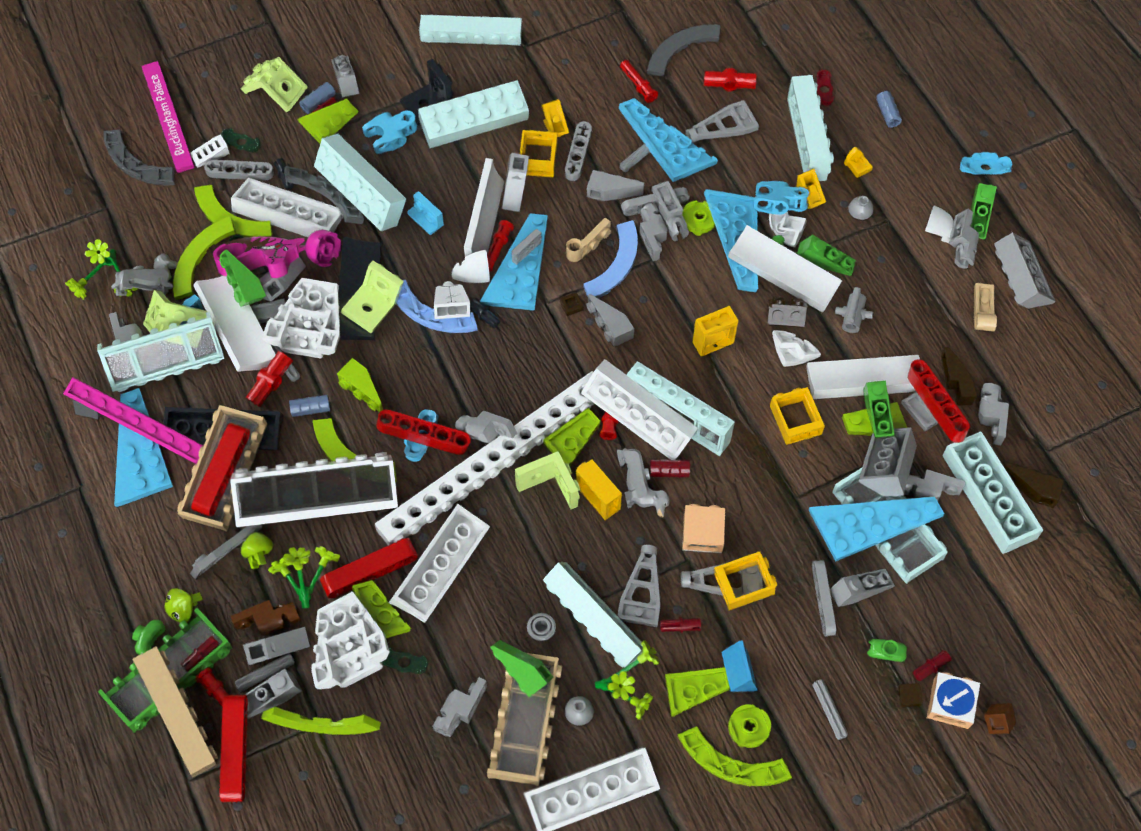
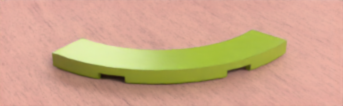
[194,185,272,237]
[173,216,236,300]
[313,418,397,483]
[261,707,381,735]
[678,726,792,786]

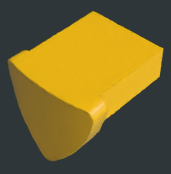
[844,147,872,178]

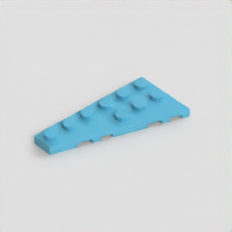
[619,98,718,182]
[704,189,758,292]
[480,213,548,310]
[114,388,173,508]
[809,497,944,562]

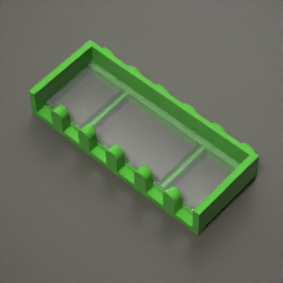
[98,608,232,733]

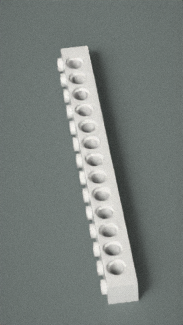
[375,371,595,545]

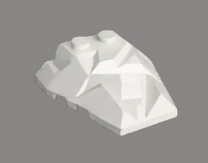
[262,278,340,358]
[311,592,389,689]

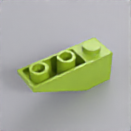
[337,358,383,412]

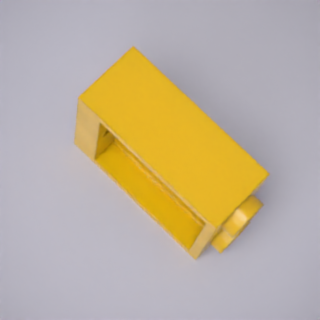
[520,130,557,177]
[692,306,738,357]
[770,387,825,445]
[576,459,622,520]
[714,551,777,610]

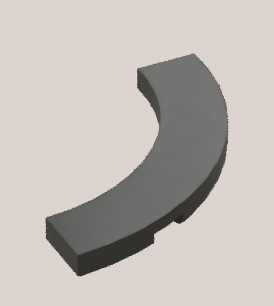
[647,25,720,76]
[103,129,175,185]
[284,166,364,224]

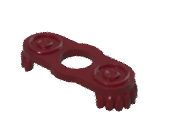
[816,69,834,106]

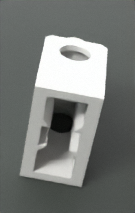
[434,281,470,319]

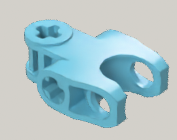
[362,111,417,154]
[754,181,809,215]

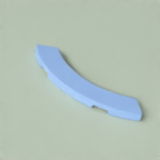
[583,220,638,298]
[396,280,478,333]

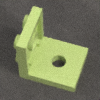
[241,57,308,112]
[341,261,404,334]
[143,290,207,348]
[515,451,580,509]

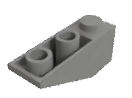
[331,55,359,97]
[502,153,529,212]
[587,170,644,201]
[259,257,306,302]
[586,294,634,347]
[829,569,895,607]
[243,627,310,665]
[245,669,302,718]

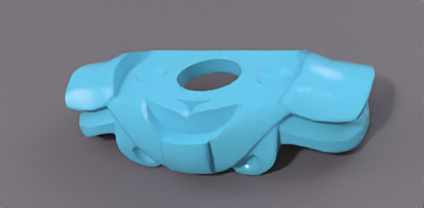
[960,152,1012,174]
[404,410,439,462]

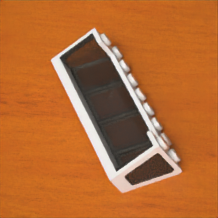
[230,452,398,527]

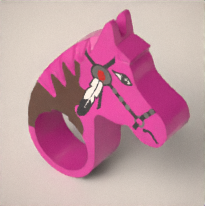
[213,237,305,278]

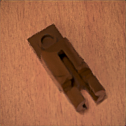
[230,600,301,635]

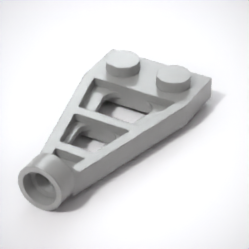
[686,100,759,143]
[190,524,262,579]
[617,545,661,627]
[681,564,763,600]

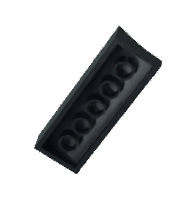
[338,236,382,340]
[163,407,284,451]

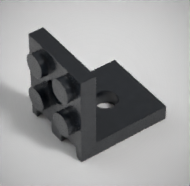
[400,58,454,126]

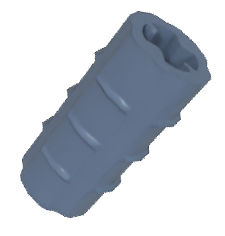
[299,82,336,114]
[876,91,902,128]
[289,394,330,417]

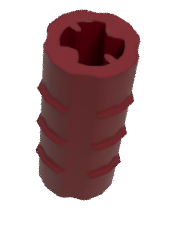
[650,459,690,478]

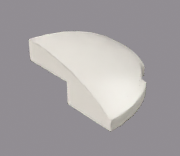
[925,206,954,243]
[769,212,807,247]
[452,250,490,283]
[772,330,821,367]

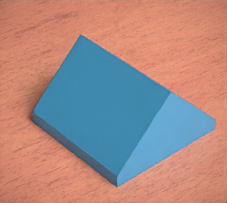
[721,640,758,692]

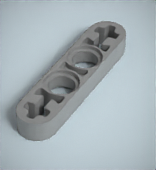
[565,122,592,181]
[204,160,274,181]
[621,187,690,216]
[812,560,836,636]

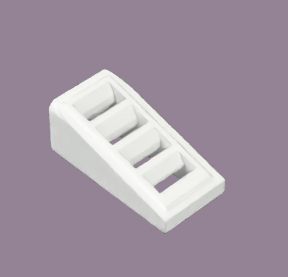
[190,135,230,168]

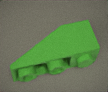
[970,183,997,240]
[797,235,856,276]
[219,250,266,307]
[863,380,895,438]
[490,640,554,697]

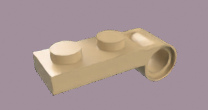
[566,218,611,262]
[974,283,997,332]

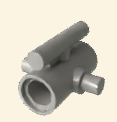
[835,287,873,333]

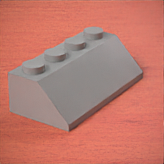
[994,232,1056,309]
[859,427,917,497]

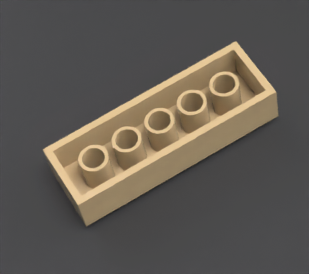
[133,647,218,777]

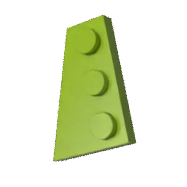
[298,99,359,144]
[842,402,907,436]
[543,408,600,466]
[352,580,411,638]
[665,667,730,717]

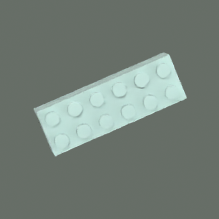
[787,75,834,181]
[418,80,529,148]
[314,134,406,231]
[942,432,1043,554]

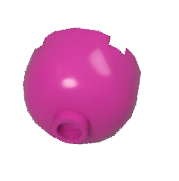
[305,229,341,267]

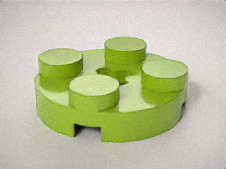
[682,200,715,236]
[728,704,771,748]

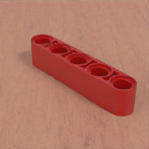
[907,359,970,443]
[376,409,471,455]
[191,423,250,516]
[320,538,418,599]
[220,695,248,802]

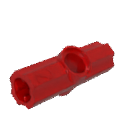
[704,68,756,91]
[246,351,293,407]

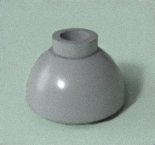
[848,196,873,220]
[527,613,556,641]
[565,696,594,726]

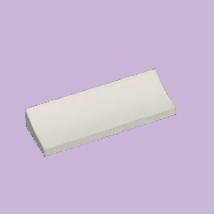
[464,158,505,257]
[231,178,343,237]
[728,225,842,313]
[194,276,276,371]
[806,355,920,399]
[581,359,699,460]
[389,504,490,623]
[523,748,660,831]

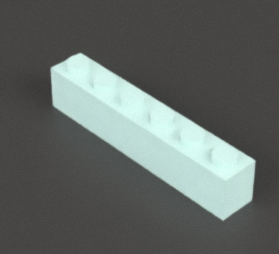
[419,15,522,45]
[543,562,643,668]

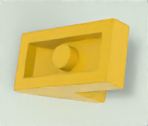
[542,99,569,137]
[796,169,826,209]

